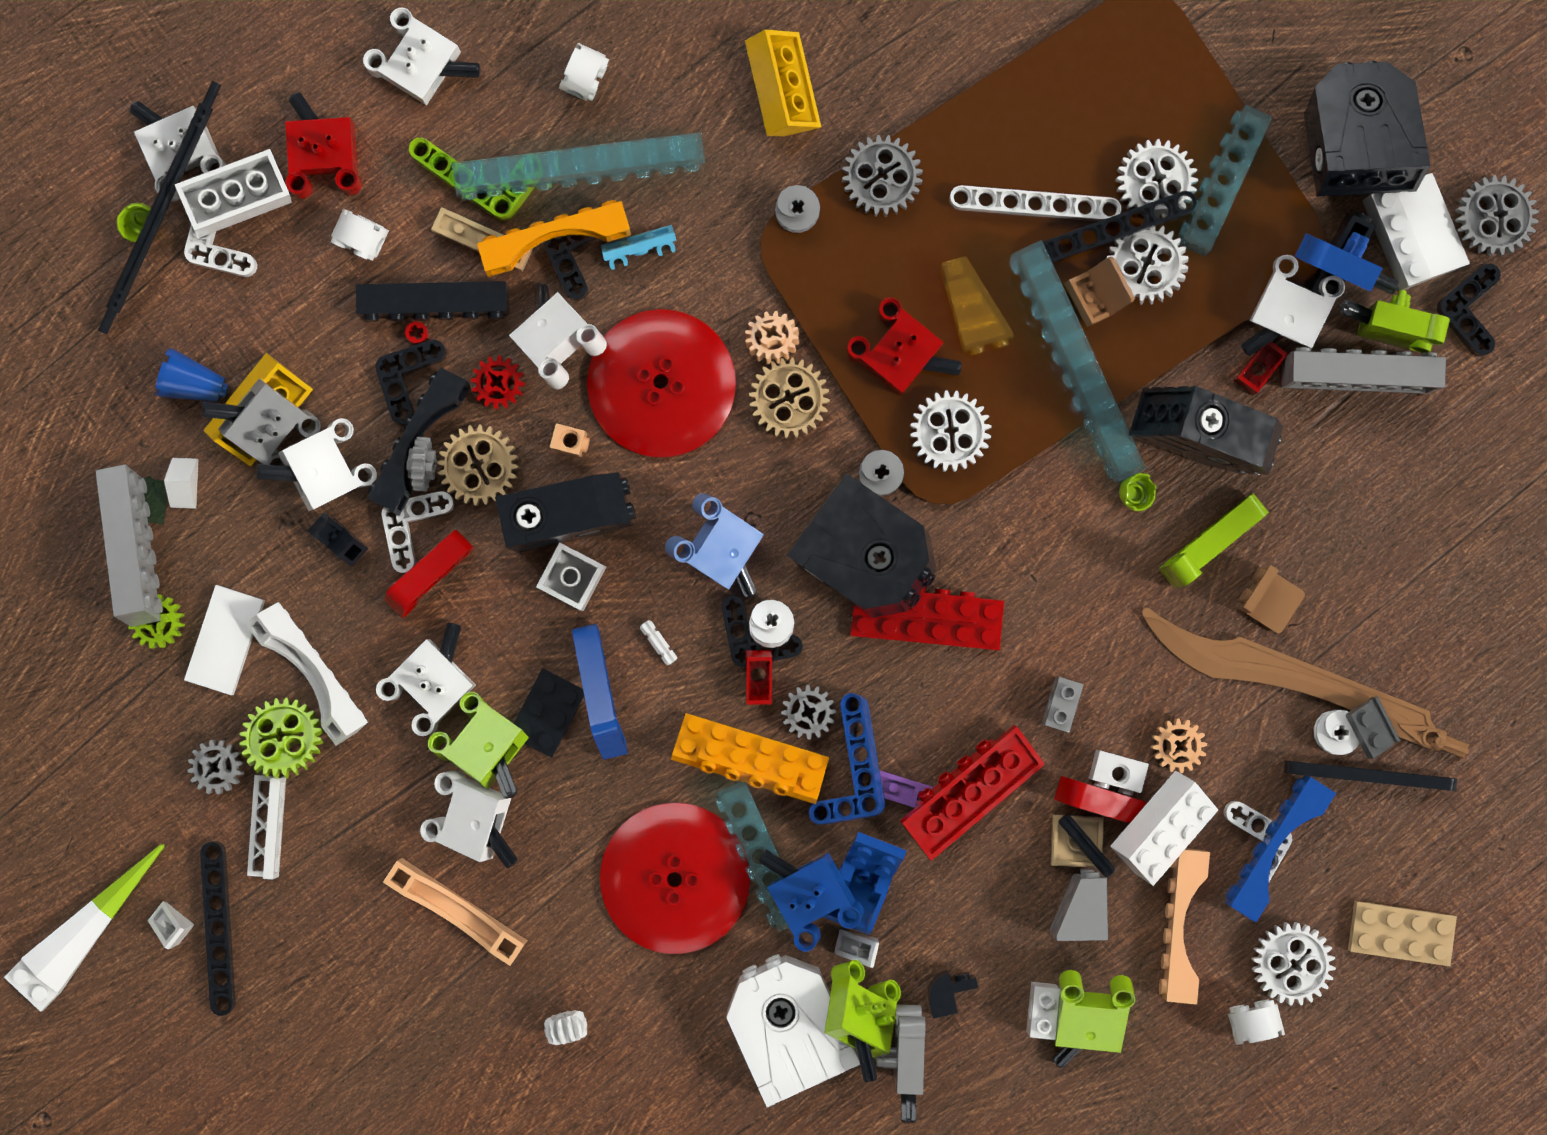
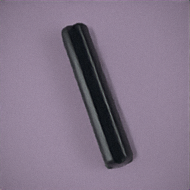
[1058,814,1115,877]

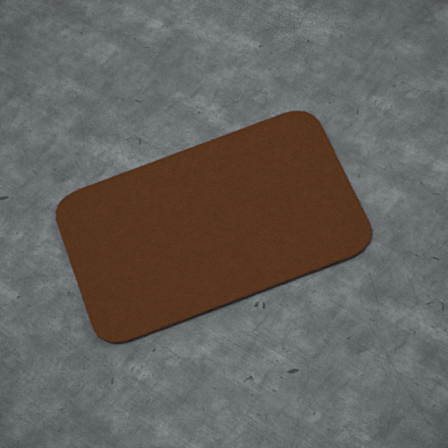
[761,0,1325,504]

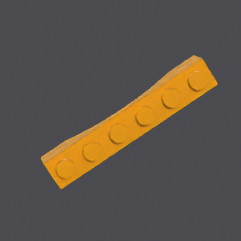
[477,200,631,277]

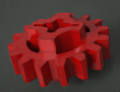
[470,355,526,410]

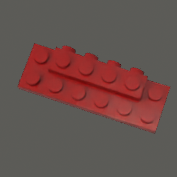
[850,588,1004,650]
[899,725,1045,861]

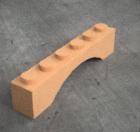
[1159,848,1210,1004]
[383,858,528,966]

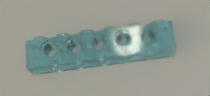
[1178,105,1273,256]
[715,781,789,932]

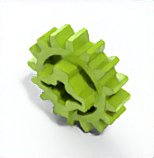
[128,594,185,648]

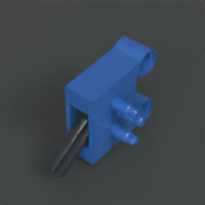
[1295,232,1399,294]
[759,850,864,952]

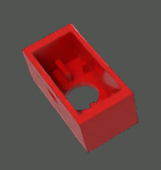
[1234,341,1287,395]
[745,650,772,705]

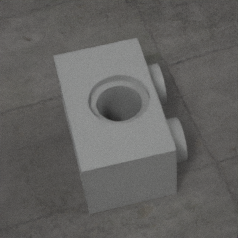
[1041,677,1084,733]

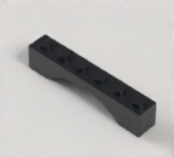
[368,367,471,516]

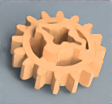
[745,311,799,364]
[1151,718,1207,773]

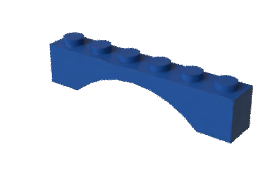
[1225,775,1336,922]

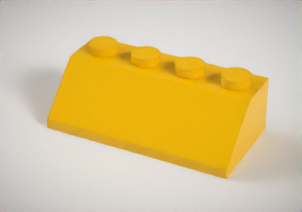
[745,30,821,136]
[203,353,313,467]

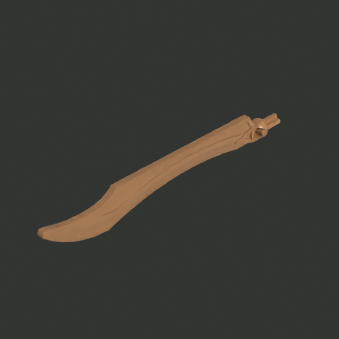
[1141,607,1469,758]

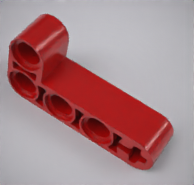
[384,529,474,618]
[1054,776,1148,823]

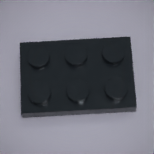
[513,668,584,758]

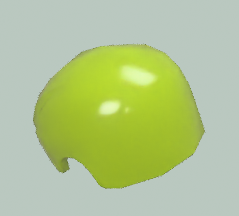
[117,203,151,242]
[1119,473,1157,511]

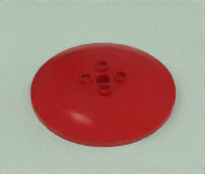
[587,309,736,458]
[600,802,750,954]

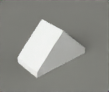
[164,458,198,509]
[148,901,194,949]
[834,929,879,968]

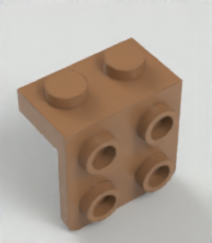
[1064,257,1134,327]
[1237,565,1305,633]

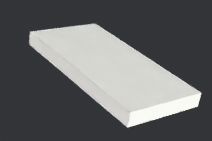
[184,585,265,695]

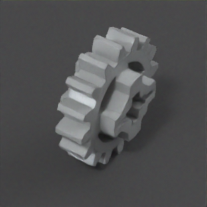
[407,437,437,492]
[781,685,836,739]
[187,740,245,794]

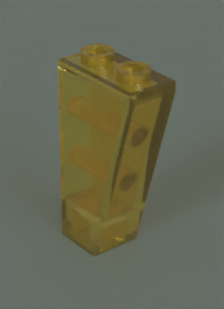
[940,256,1014,355]

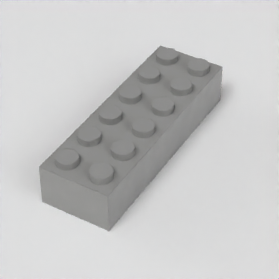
[1281,347,1446,394]
[95,464,163,627]

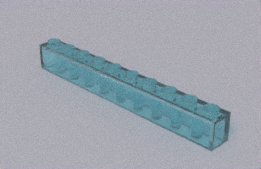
[452,132,705,200]
[1010,240,1146,482]

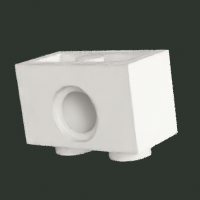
[1089,750,1149,796]
[1026,982,1060,1040]

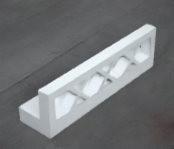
[247,775,286,879]

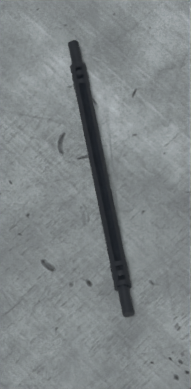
[98,81,222,334]

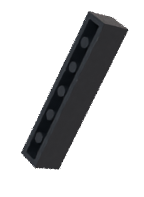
[356,281,509,322]

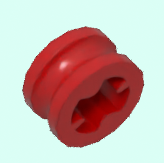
[405,321,429,345]

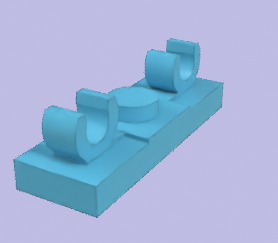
[601,225,677,270]

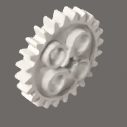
[1116,139,1198,218]
[1107,224,1188,305]
[910,390,991,472]
[1251,922,1336,1005]

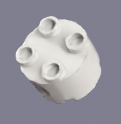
[559,43,609,101]
[331,209,389,261]
[1228,999,1285,1045]

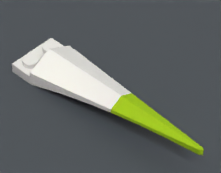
[4,844,165,1012]

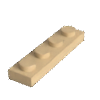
[431,207,533,272]

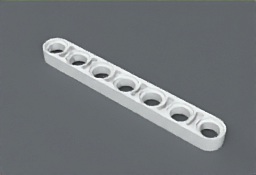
[949,185,1121,221]

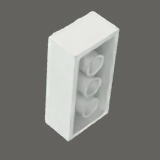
[175,149,292,238]
[1110,771,1218,886]

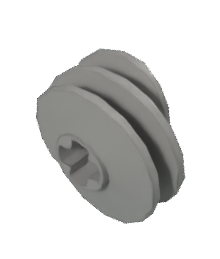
[775,185,820,233]
[859,450,904,496]

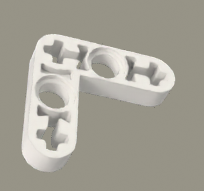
[184,224,257,277]
[382,491,454,573]
[1224,801,1292,882]

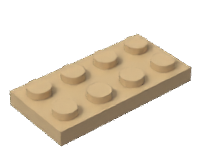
[1348,901,1457,966]

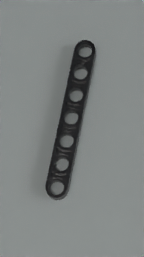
[1030,191,1197,267]
[1284,760,1457,791]
[200,841,236,1016]

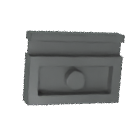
[1345,696,1400,759]

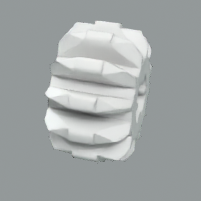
[544,1010,587,1045]

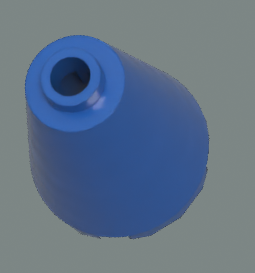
[155,348,229,402]

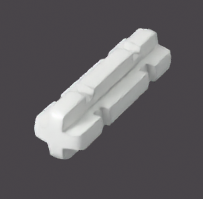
[640,620,677,665]

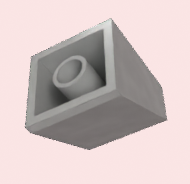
[1050,869,1108,941]

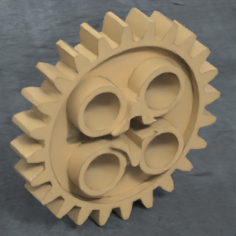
[749,357,830,439]
[437,424,520,506]

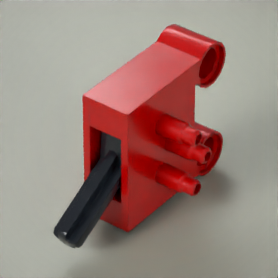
[285,92,362,199]
[847,297,962,395]

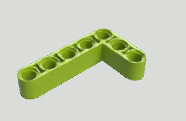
[409,138,544,222]
[1159,493,1269,589]

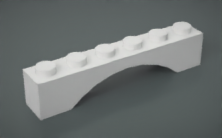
[246,602,368,746]

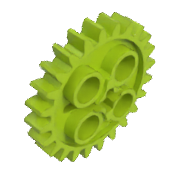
[239,698,323,779]

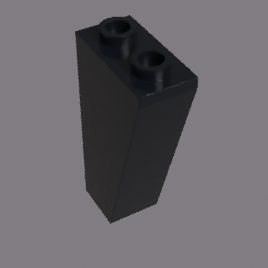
[1308,211,1376,296]

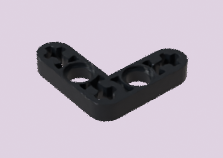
[544,235,597,301]
[1437,263,1501,357]
[375,340,447,426]
[722,595,803,667]

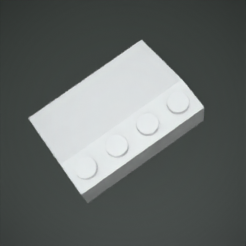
[1363,173,1470,290]

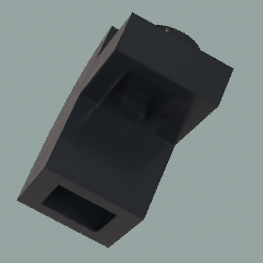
[307,512,368,567]
[927,970,978,1019]

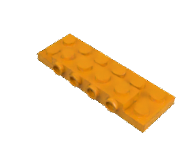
[671,713,829,804]

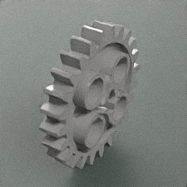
[842,135,923,217]
[1455,175,1539,257]

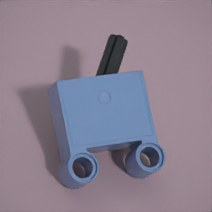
[665,493,764,598]

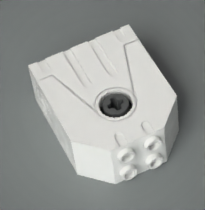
[727,954,860,1107]

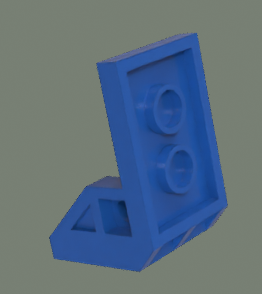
[823,832,907,935]

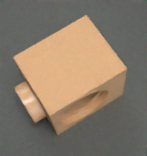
[550,423,590,457]

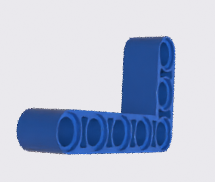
[572,623,628,760]
[809,693,885,825]

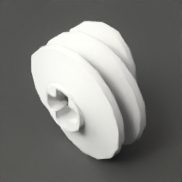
[749,600,794,648]
[1313,710,1360,755]

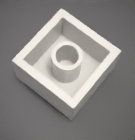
[536,542,606,611]

